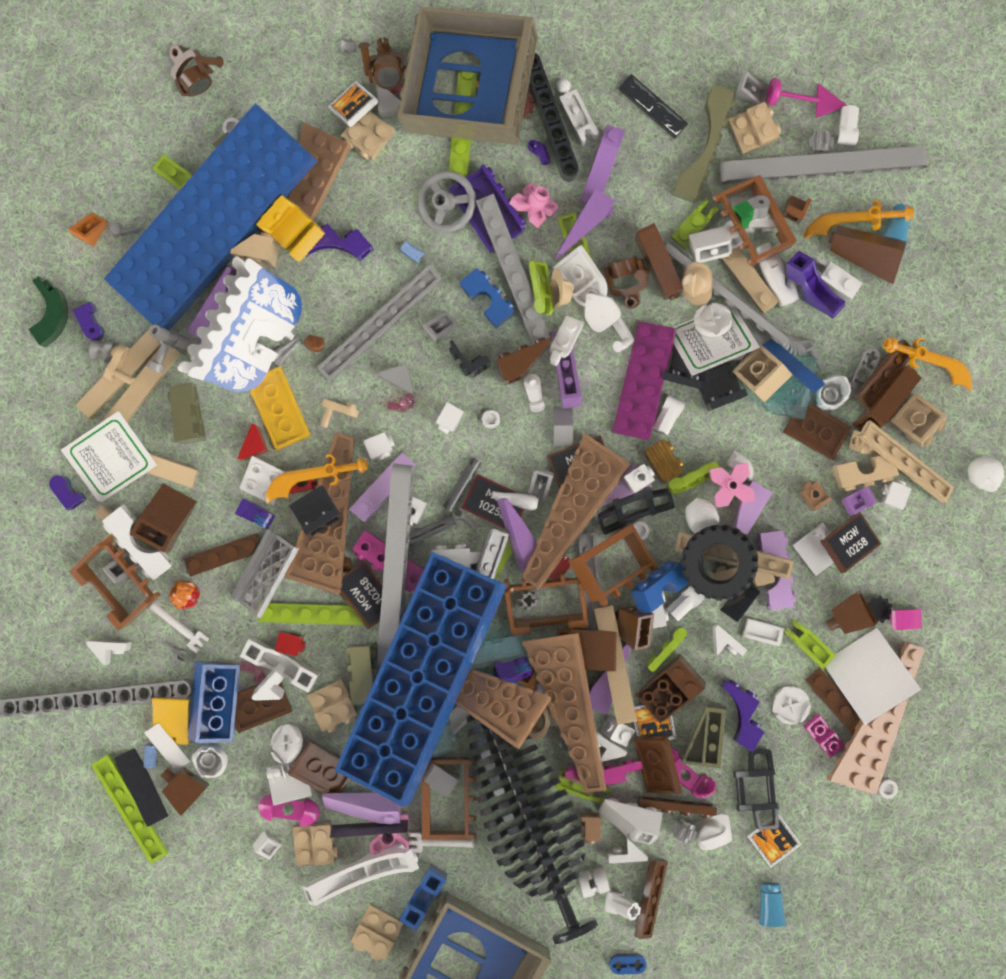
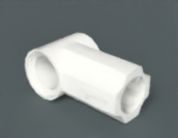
[835,105,859,146]
[653,394,686,435]
[666,585,705,621]
[604,889,641,920]

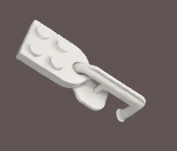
[552,245,634,352]

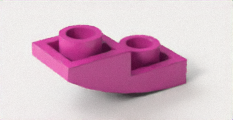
[890,609,922,630]
[803,714,845,758]

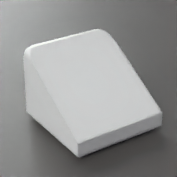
[252,831,282,860]

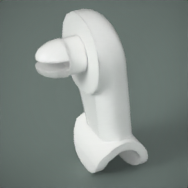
[524,374,545,412]

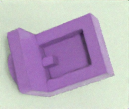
[841,486,877,517]

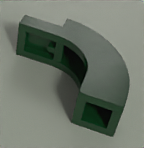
[28,276,68,348]

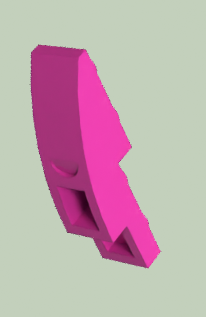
[561,759,643,785]

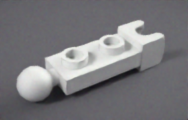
[556,78,599,146]

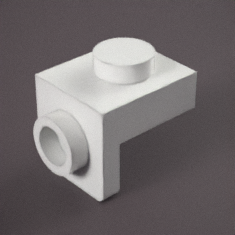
[601,715,636,747]

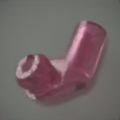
[387,394,415,413]
[240,661,266,684]

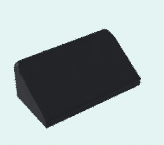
[720,585,760,622]

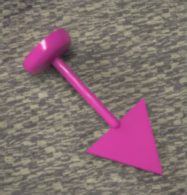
[766,78,847,118]

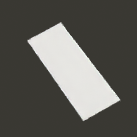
[144,723,190,771]

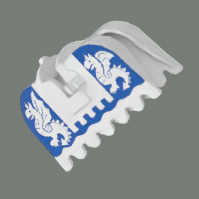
[177,256,302,392]

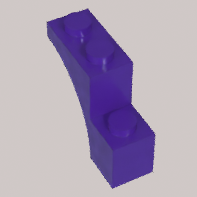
[306,223,374,262]
[786,251,846,319]
[720,679,765,752]

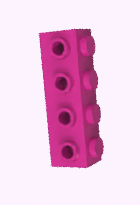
[352,530,424,593]

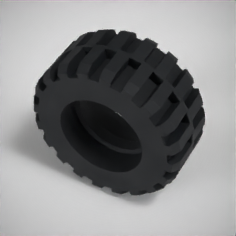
[681,524,759,601]

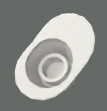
[695,814,732,850]

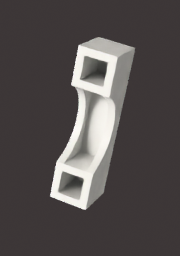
[102,504,174,581]
[240,637,321,693]

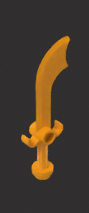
[804,200,914,239]
[883,337,972,391]
[266,455,368,503]

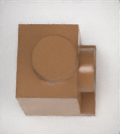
[799,480,832,511]
[580,813,601,844]

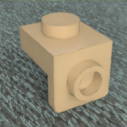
[849,430,879,456]

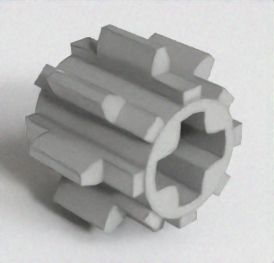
[809,130,834,154]
[517,589,541,612]
[672,818,697,843]

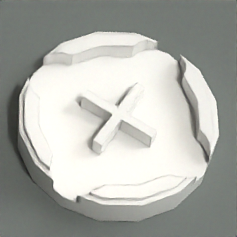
[694,303,732,337]
[771,686,811,725]
[270,724,303,764]

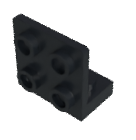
[448,340,490,379]
[663,349,710,389]
[699,363,748,412]
[290,485,343,538]

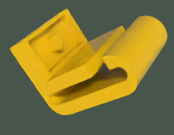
[256,195,325,262]

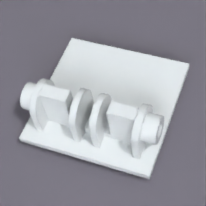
[240,456,286,505]
[792,522,834,576]
[266,761,312,806]

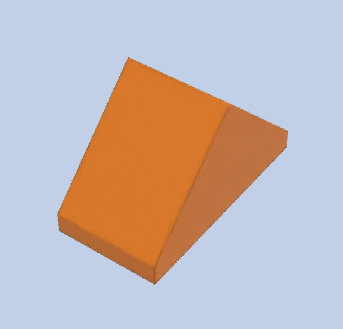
[69,212,108,247]

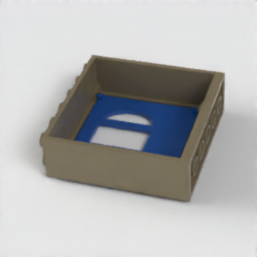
[397,6,538,145]
[399,893,551,979]

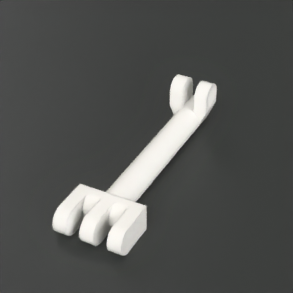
[149,600,210,653]
[408,831,474,853]

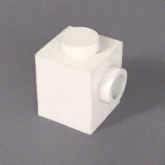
[436,402,464,434]
[364,432,395,460]
[623,464,655,494]
[880,480,911,510]
[410,497,428,526]

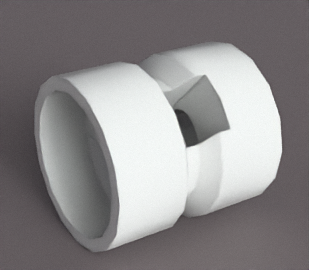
[579,866,610,898]

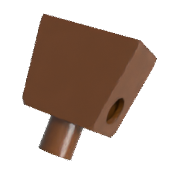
[826,590,878,634]
[615,606,654,651]
[160,767,210,816]

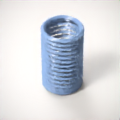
[400,241,424,263]
[143,744,158,768]

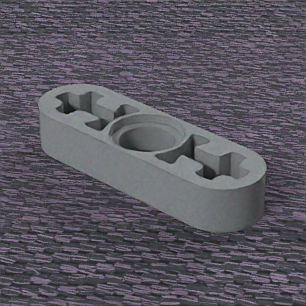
[849,348,880,401]

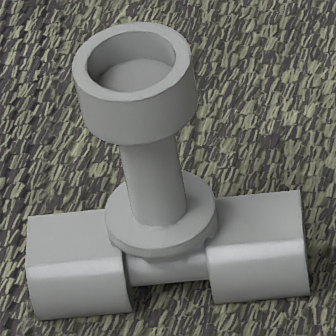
[147,324,190,373]

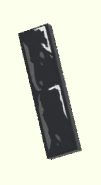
[618,74,688,139]

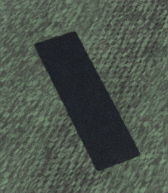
[115,748,168,827]
[330,820,408,838]

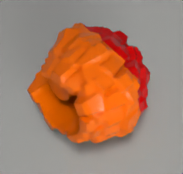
[168,580,200,610]

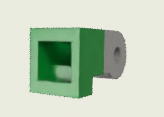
[733,195,770,229]

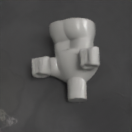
[90,340,115,368]

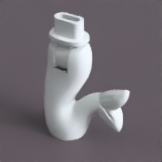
[756,242,799,308]

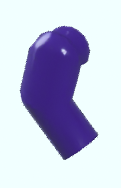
[528,140,550,165]

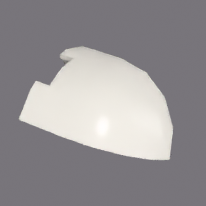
[725,450,754,481]

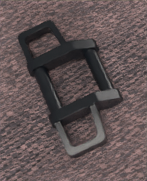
[597,486,675,535]
[733,749,779,830]

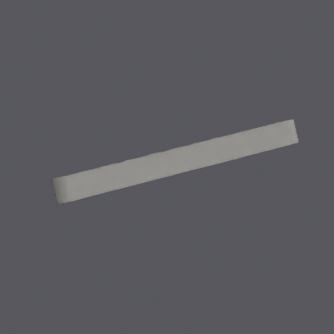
[720,146,928,185]
[377,463,415,669]
[0,679,193,718]

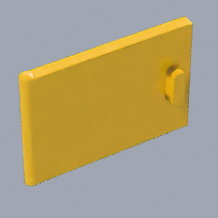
[152,698,189,745]

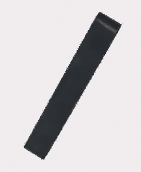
[529,53,578,182]

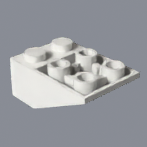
[598,798,662,845]

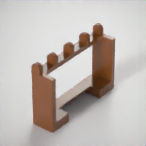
[712,175,797,267]
[569,524,658,606]
[69,535,161,631]
[504,573,588,636]
[422,757,477,839]

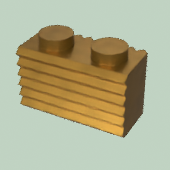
[643,439,684,484]

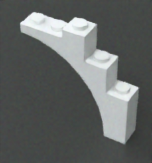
[302,844,419,906]

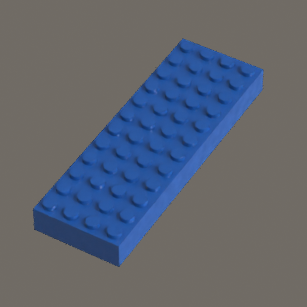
[104,103,318,330]
[334,552,507,806]

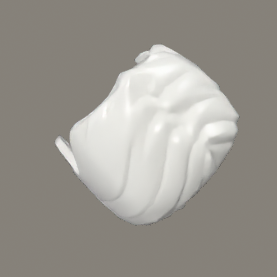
[816,375,851,411]
[968,456,1004,492]
[685,498,719,534]
[192,744,228,778]

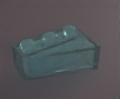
[472,634,529,669]

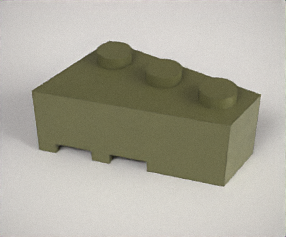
[168,382,206,445]
[345,643,378,705]
[681,704,726,768]

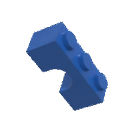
[459,268,514,329]
[631,561,688,612]
[399,864,448,931]

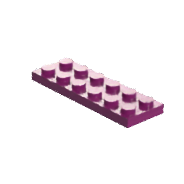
[612,322,677,441]

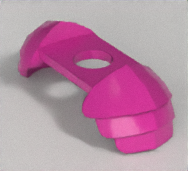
[671,748,716,798]
[258,794,320,827]

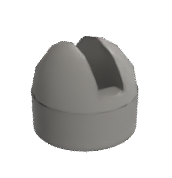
[340,39,356,54]

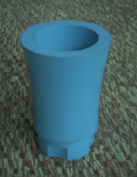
[882,204,911,247]
[759,882,786,927]

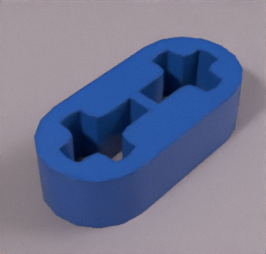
[609,954,646,975]

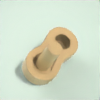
[103,344,135,385]
[320,399,359,428]

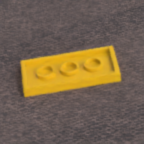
[249,366,311,451]

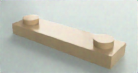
[720,247,779,314]

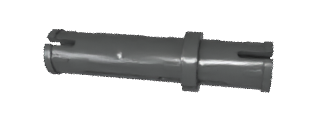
[443,457,482,512]
[409,514,457,546]

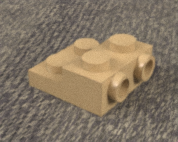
[728,102,781,155]
[341,111,395,161]
[890,393,947,448]
[307,678,359,733]
[292,821,339,866]
[351,903,404,961]

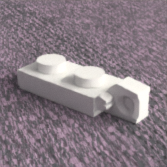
[549,316,584,366]

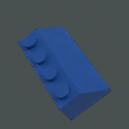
[188,661,240,743]

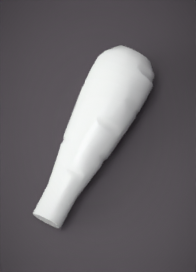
[492,491,538,511]

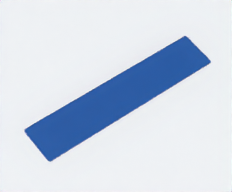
[762,339,825,393]

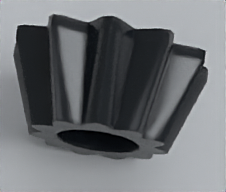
[868,596,893,623]

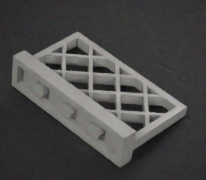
[230,529,299,618]

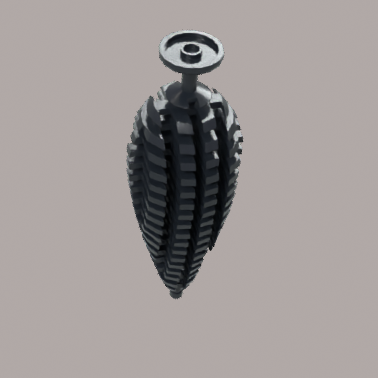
[466,715,598,944]

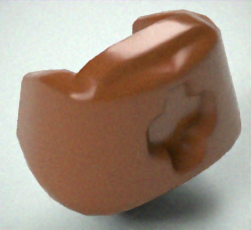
[304,335,325,352]

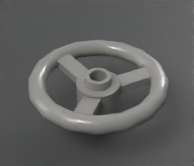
[418,171,476,232]

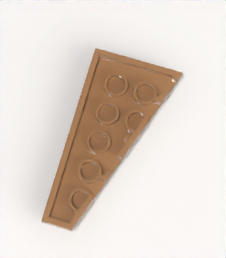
[289,122,351,221]

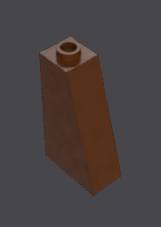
[634,223,683,301]
[828,225,906,284]
[853,365,922,431]

